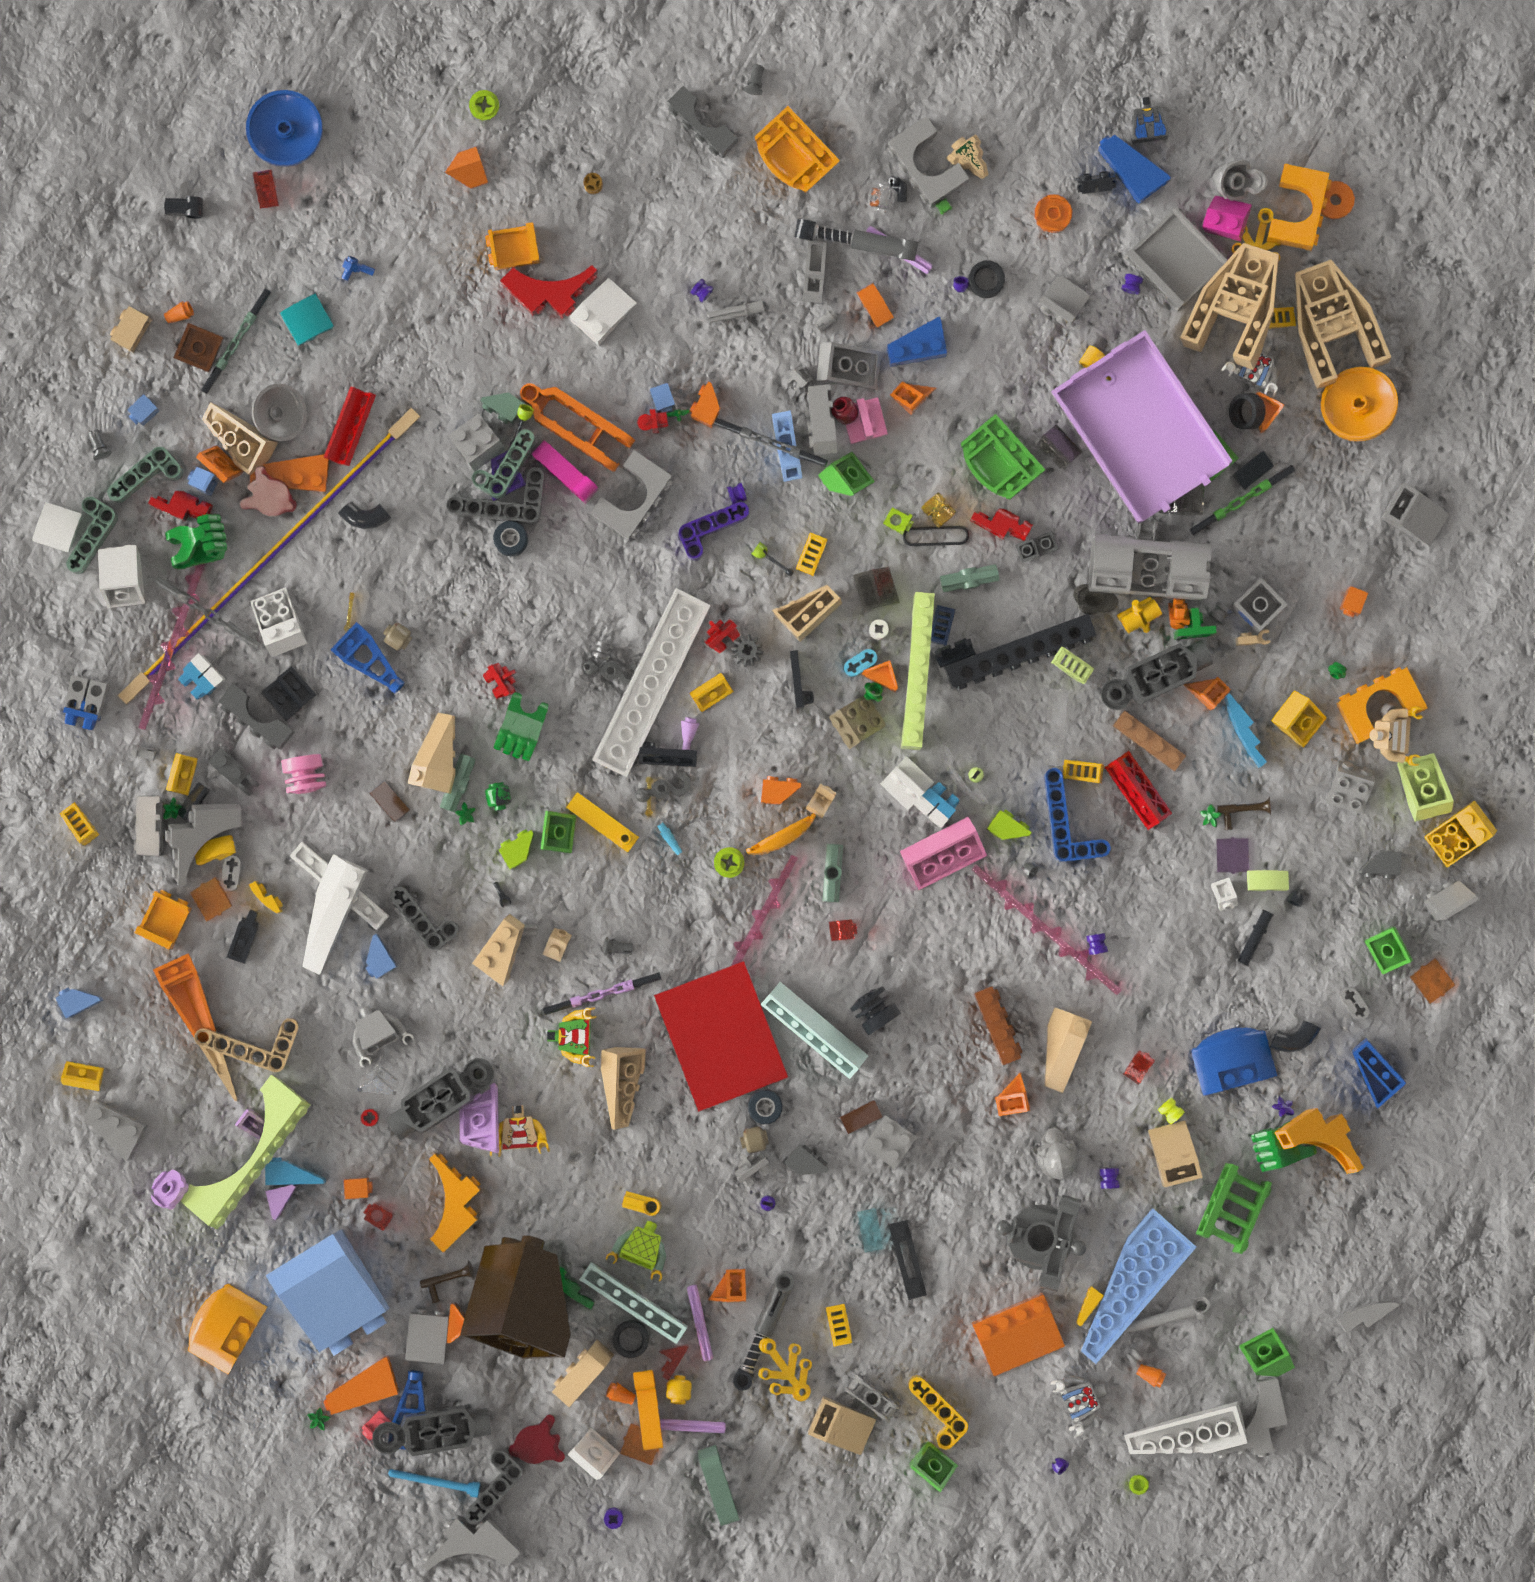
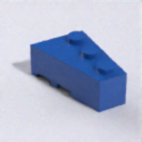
[887,316,947,367]
[1352,1038,1406,1109]

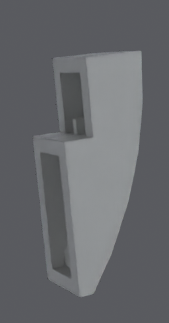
[803,240,827,303]
[1335,1301,1399,1333]

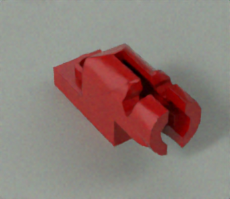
[148,491,213,522]
[970,508,1033,541]

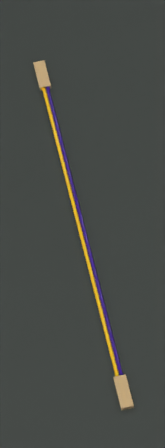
[118,408,420,704]

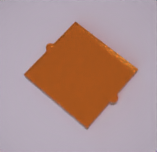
[190,877,233,922]
[1410,958,1455,1004]
[620,1423,663,1465]

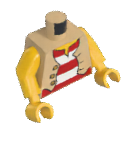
[490,1105,550,1157]

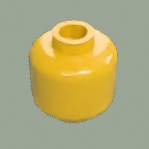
[666,1375,692,1405]

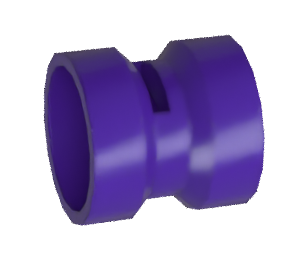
[1086,933,1108,955]
[1100,1168,1120,1189]

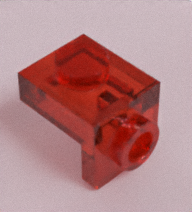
[1123,1050,1155,1085]

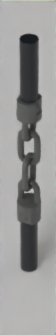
[714,418,828,467]

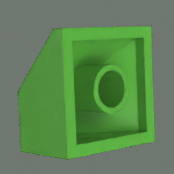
[818,452,875,496]
[1239,1328,1295,1377]

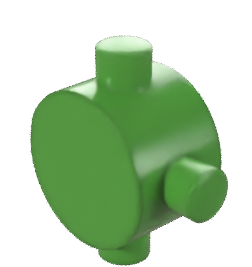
[936,198,952,215]

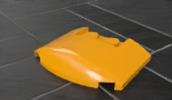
[755,106,840,192]
[746,813,816,855]
[188,1284,268,1374]

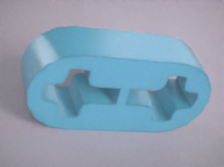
[844,649,877,677]

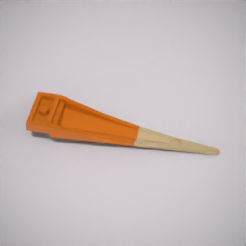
[153,953,237,1102]

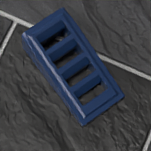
[931,605,956,646]

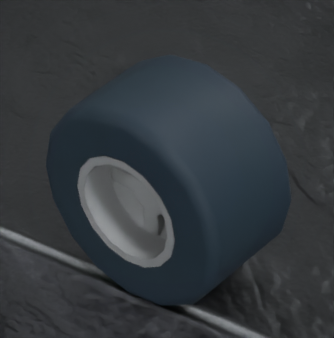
[493,521,528,557]
[748,1090,782,1124]

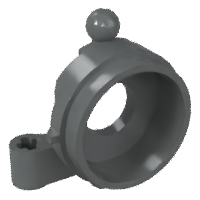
[996,1195,1086,1292]

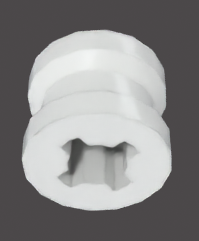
[869,619,889,640]

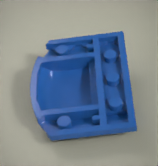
[1191,1027,1277,1096]

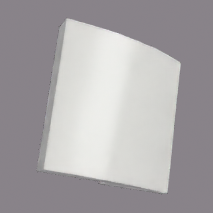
[32,502,82,553]

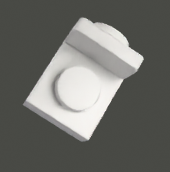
[1211,878,1238,911]

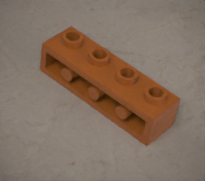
[973,986,1023,1065]

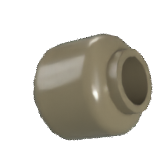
[383,622,413,651]
[740,1126,769,1154]

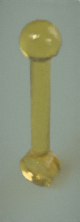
[344,592,354,632]
[645,776,653,817]

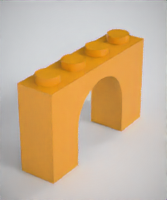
[1267,164,1332,251]
[1336,667,1428,744]

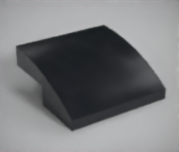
[261,666,317,722]

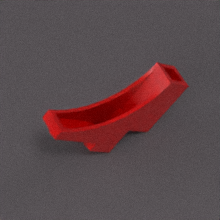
[500,265,598,319]

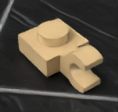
[1236,630,1270,646]

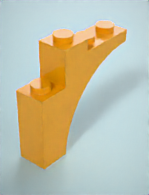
[1275,1108,1364,1174]
[429,1153,481,1252]

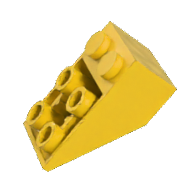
[1424,800,1497,867]

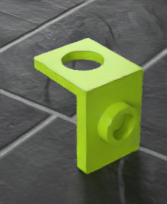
[883,507,914,535]

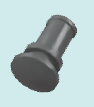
[744,64,764,95]
[87,429,111,460]
[603,937,633,956]

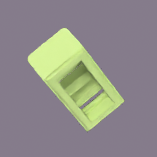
[1051,646,1094,684]

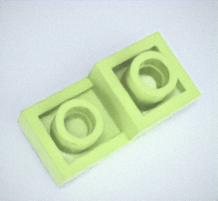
[1247,870,1289,891]

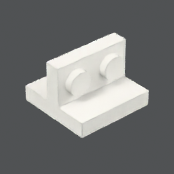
[880,756,934,810]
[568,1428,620,1480]

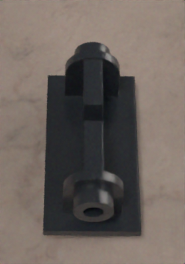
[1076,171,1116,194]
[934,638,976,668]

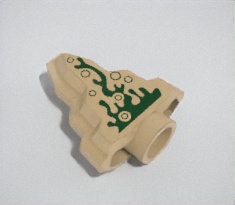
[946,134,989,179]

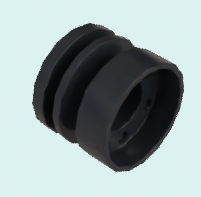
[850,986,901,1035]

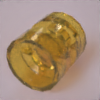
[920,492,956,528]

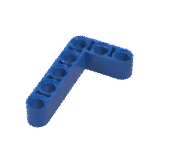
[1044,768,1111,862]

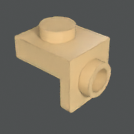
[806,784,837,818]
[543,928,572,962]

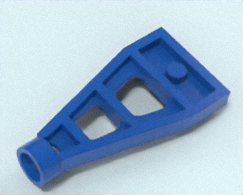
[330,622,405,694]
[388,1370,426,1450]

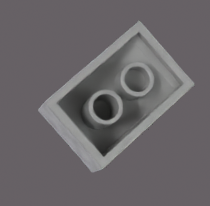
[816,342,882,390]
[1423,880,1479,921]

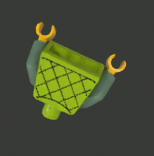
[606,1221,666,1282]

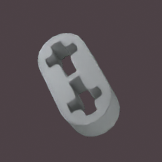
[221,855,242,892]
[1340,987,1369,1020]

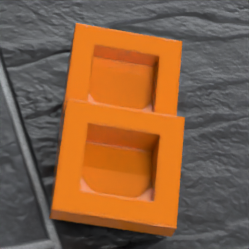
[857,283,894,327]

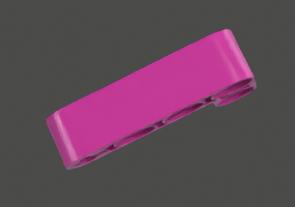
[531,440,599,504]

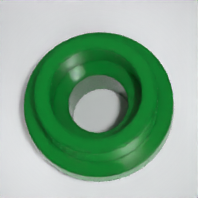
[1328,662,1347,679]

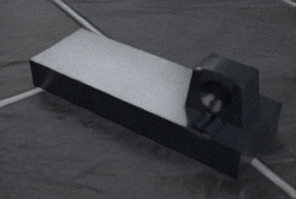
[790,650,814,709]
[639,742,697,767]

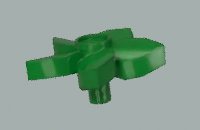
[667,409,690,421]
[163,797,182,819]
[455,802,476,825]
[1200,804,1221,827]
[307,1407,331,1431]

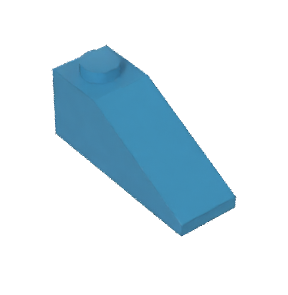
[265,1157,326,1185]

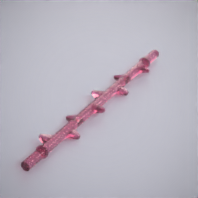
[138,563,206,730]
[731,855,798,965]
[971,865,1122,995]

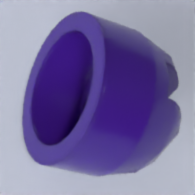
[953,276,969,293]
[760,1195,776,1211]
[1052,1457,1069,1475]

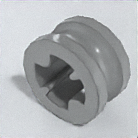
[1126,1348,1144,1367]

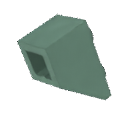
[480,392,525,425]

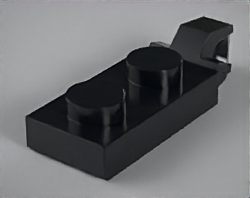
[226,910,259,964]

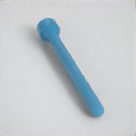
[388,1469,481,1498]

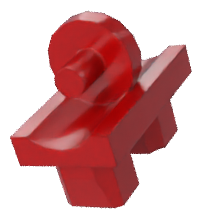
[637,409,668,434]
[704,619,740,653]
[483,663,517,699]

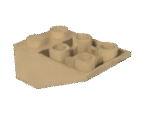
[1148,1120,1203,1187]
[808,1396,876,1455]

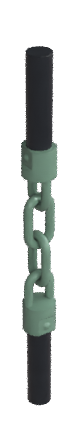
[201,288,271,394]

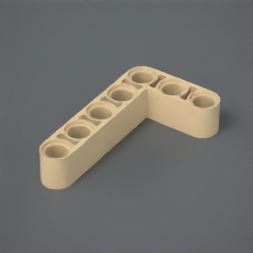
[194,1018,299,1072]

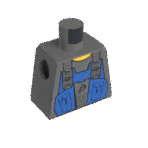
[1131,97,1169,144]

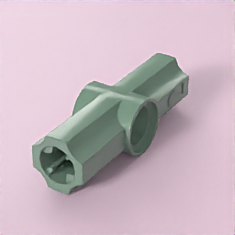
[940,564,999,593]
[440,753,476,813]
[822,844,843,903]

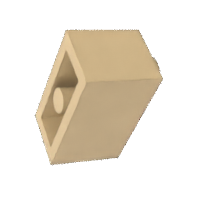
[110,306,152,353]

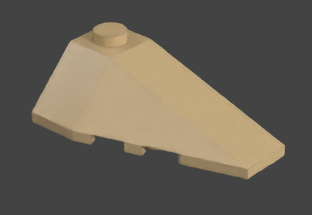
[202,402,278,475]
[408,713,455,794]
[1045,1007,1092,1093]
[601,1047,646,1130]

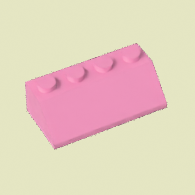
[900,817,987,890]

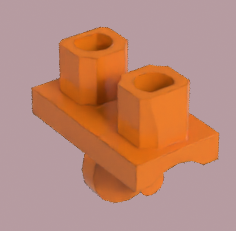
[1168,598,1190,629]

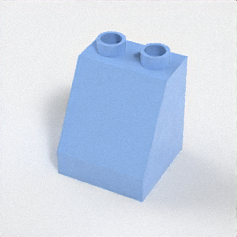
[266,1229,390,1355]

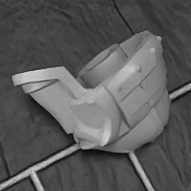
[1212,159,1268,201]
[1036,1128,1079,1179]

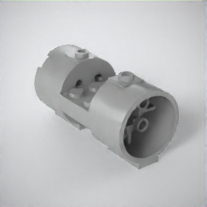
[1089,534,1211,601]

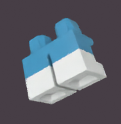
[178,653,227,700]
[914,782,960,829]

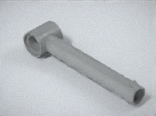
[1123,1297,1212,1335]

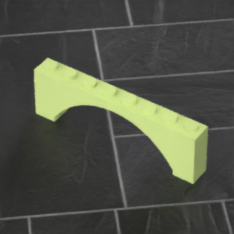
[901,592,935,750]
[181,1075,311,1230]

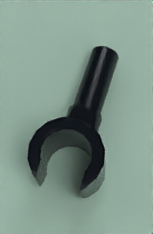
[493,882,511,908]

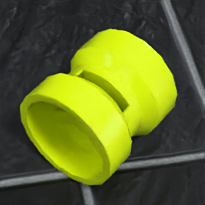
[1158,1098,1185,1125]

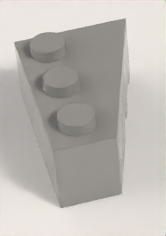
[805,384,837,455]
[134,796,166,856]
[84,1100,148,1161]

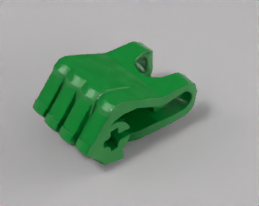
[165,514,227,570]
[493,692,549,761]
[1251,1121,1317,1172]

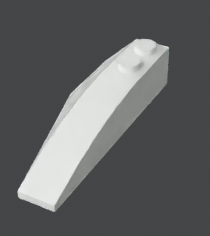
[303,854,368,975]
[1124,1401,1248,1454]

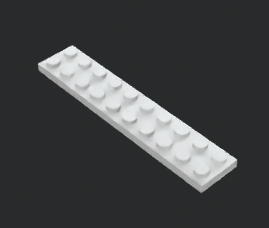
[592,588,710,777]

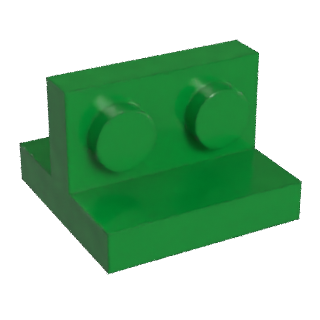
[1173,608,1217,640]

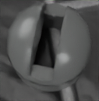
[1021,862,1038,879]

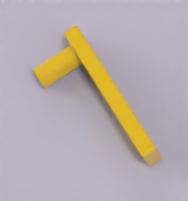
[566,792,639,852]

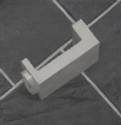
[405,1309,449,1364]

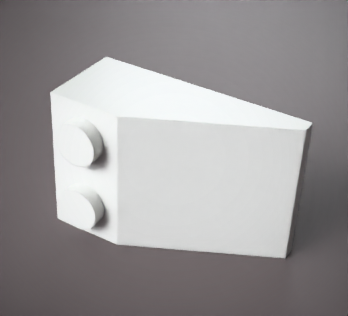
[569,278,637,345]

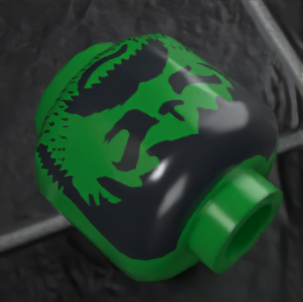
[485,782,512,811]

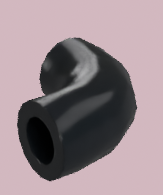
[338,501,391,529]
[1270,1020,1321,1053]

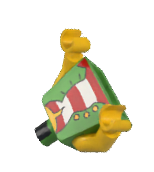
[547,1007,596,1067]

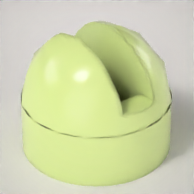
[968,767,984,783]

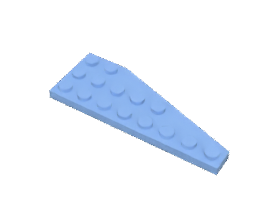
[1081,1208,1196,1364]

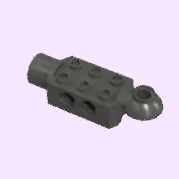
[1101,640,1213,710]
[387,1058,494,1140]
[372,1405,491,1456]

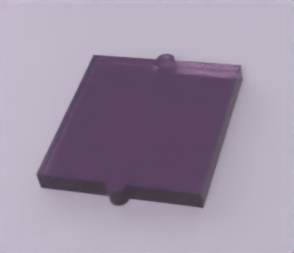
[1216,837,1249,874]

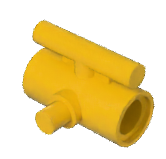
[1117,596,1162,634]

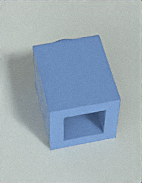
[650,383,675,413]
[127,394,160,426]

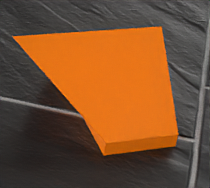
[445,147,488,189]
[890,381,937,415]
[1256,392,1284,433]
[862,661,898,693]
[1184,676,1231,711]
[995,1073,1030,1116]
[708,1269,746,1302]
[447,1302,465,1343]

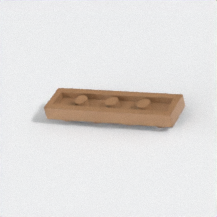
[1113,710,1186,771]

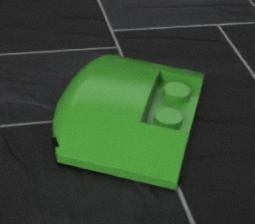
[961,414,1045,500]

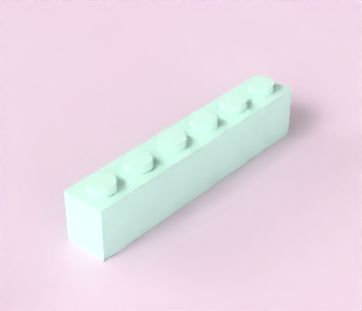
[761,982,868,1079]
[580,1262,688,1344]

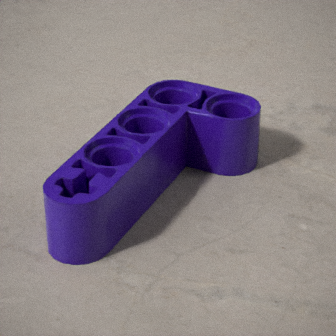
[679,502,749,561]

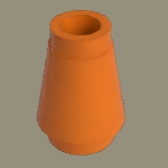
[164,301,194,324]
[1136,1364,1166,1388]
[606,1382,636,1405]

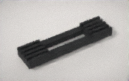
[888,1220,927,1300]

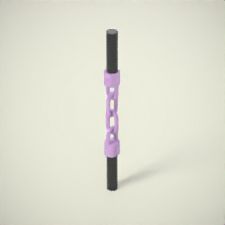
[543,972,662,1015]

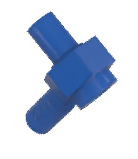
[341,256,375,281]

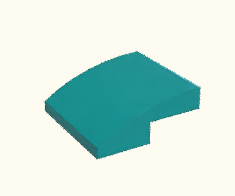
[280,293,334,346]

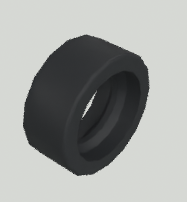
[969,260,1005,298]
[1229,393,1266,430]
[612,1320,649,1358]

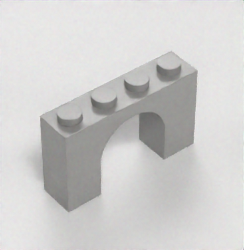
[887,116,969,207]
[591,450,673,540]

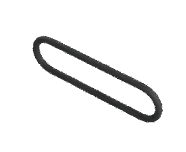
[903,526,969,546]

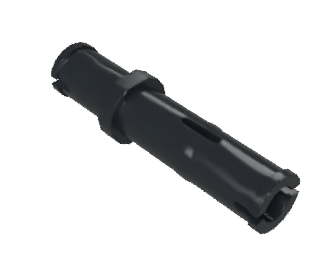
[1237,909,1274,966]

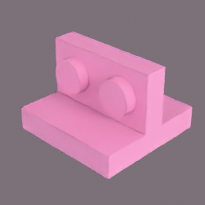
[846,397,888,444]

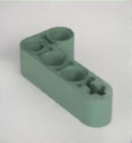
[472,429,535,499]
[107,447,184,503]
[66,497,118,574]
[698,1445,740,1526]

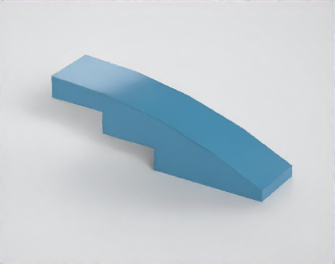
[1224,693,1267,768]

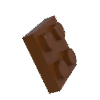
[173,323,224,373]

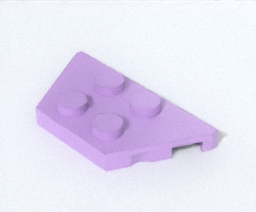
[459,1083,499,1153]

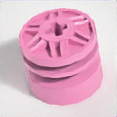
[281,754,326,794]

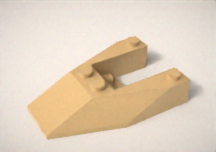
[1180,243,1279,370]
[1295,260,1391,389]

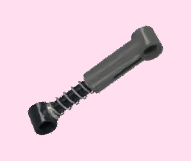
[794,218,919,261]
[733,1271,794,1391]

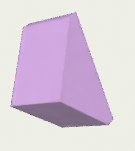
[235,1108,265,1140]
[266,1184,298,1220]

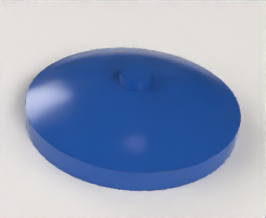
[246,90,323,167]

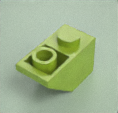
[986,809,1032,840]
[498,829,534,870]

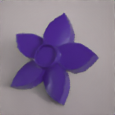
[1272,1096,1294,1117]

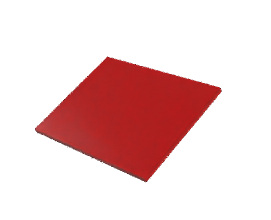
[654,961,788,1112]

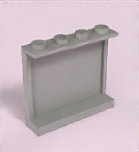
[1124,207,1227,311]

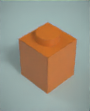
[1339,586,1368,617]
[344,1177,373,1199]

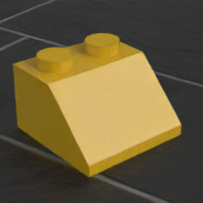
[1271,690,1327,748]

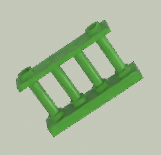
[1196,1163,1272,1254]

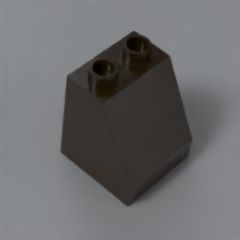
[460,1235,571,1359]

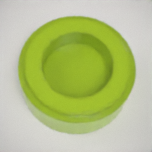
[1129,1474,1149,1495]

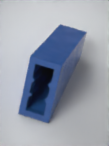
[1098,135,1171,204]

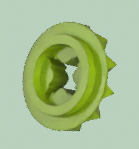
[469,90,499,121]
[714,847,745,878]

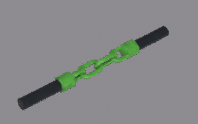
[1189,465,1296,535]

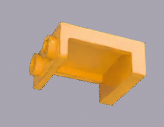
[485,222,540,270]
[134,890,192,950]

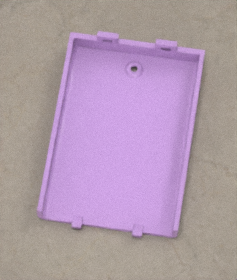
[1051,330,1232,524]

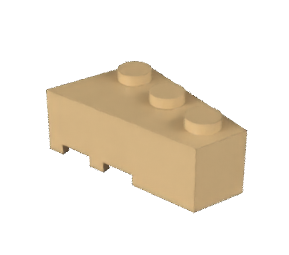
[772,585,842,642]
[472,914,525,986]
[552,1339,614,1407]

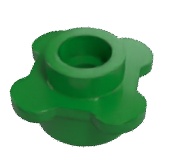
[864,682,883,702]

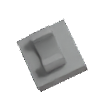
[788,365,813,390]

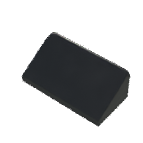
[1232,450,1274,490]
[178,782,210,821]

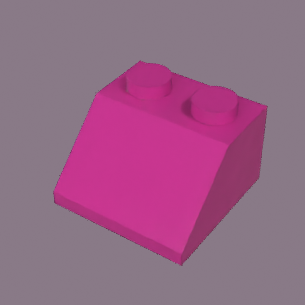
[1202,195,1252,241]

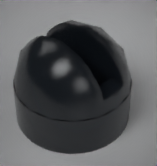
[1287,891,1304,907]

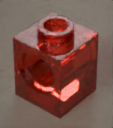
[829,919,857,941]
[363,1202,395,1231]

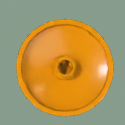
[1321,367,1398,441]

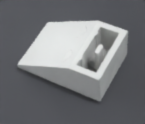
[250,587,307,657]

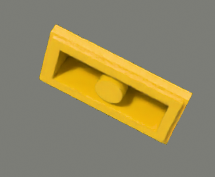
[689,673,734,712]
[166,753,198,796]
[61,1061,104,1091]

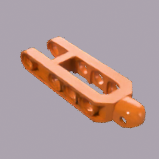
[520,383,636,472]

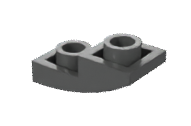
[1015,531,1059,563]

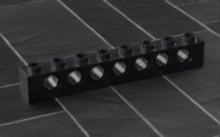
[944,613,1097,691]

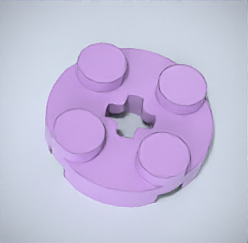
[151,1170,189,1210]

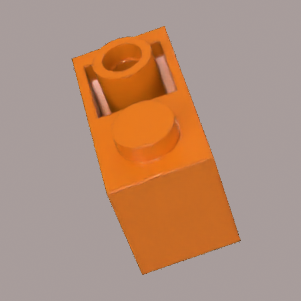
[690,381,720,428]
[761,776,801,805]

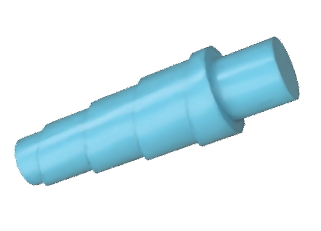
[657,822,682,855]

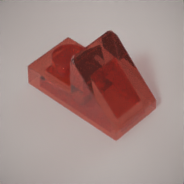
[253,170,279,209]
[659,1343,689,1381]

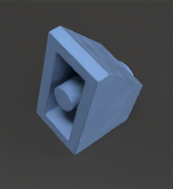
[188,467,220,496]
[366,934,398,979]
[55,987,103,1018]

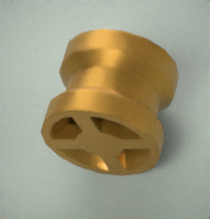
[583,173,603,194]

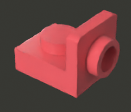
[362,1410,392,1441]

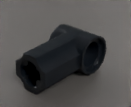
[164,196,203,219]

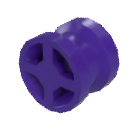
[1121,274,1144,295]
[690,278,714,303]
[727,483,747,505]
[604,1507,624,1529]

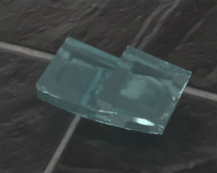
[857,1208,884,1253]

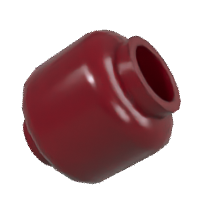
[831,396,858,425]

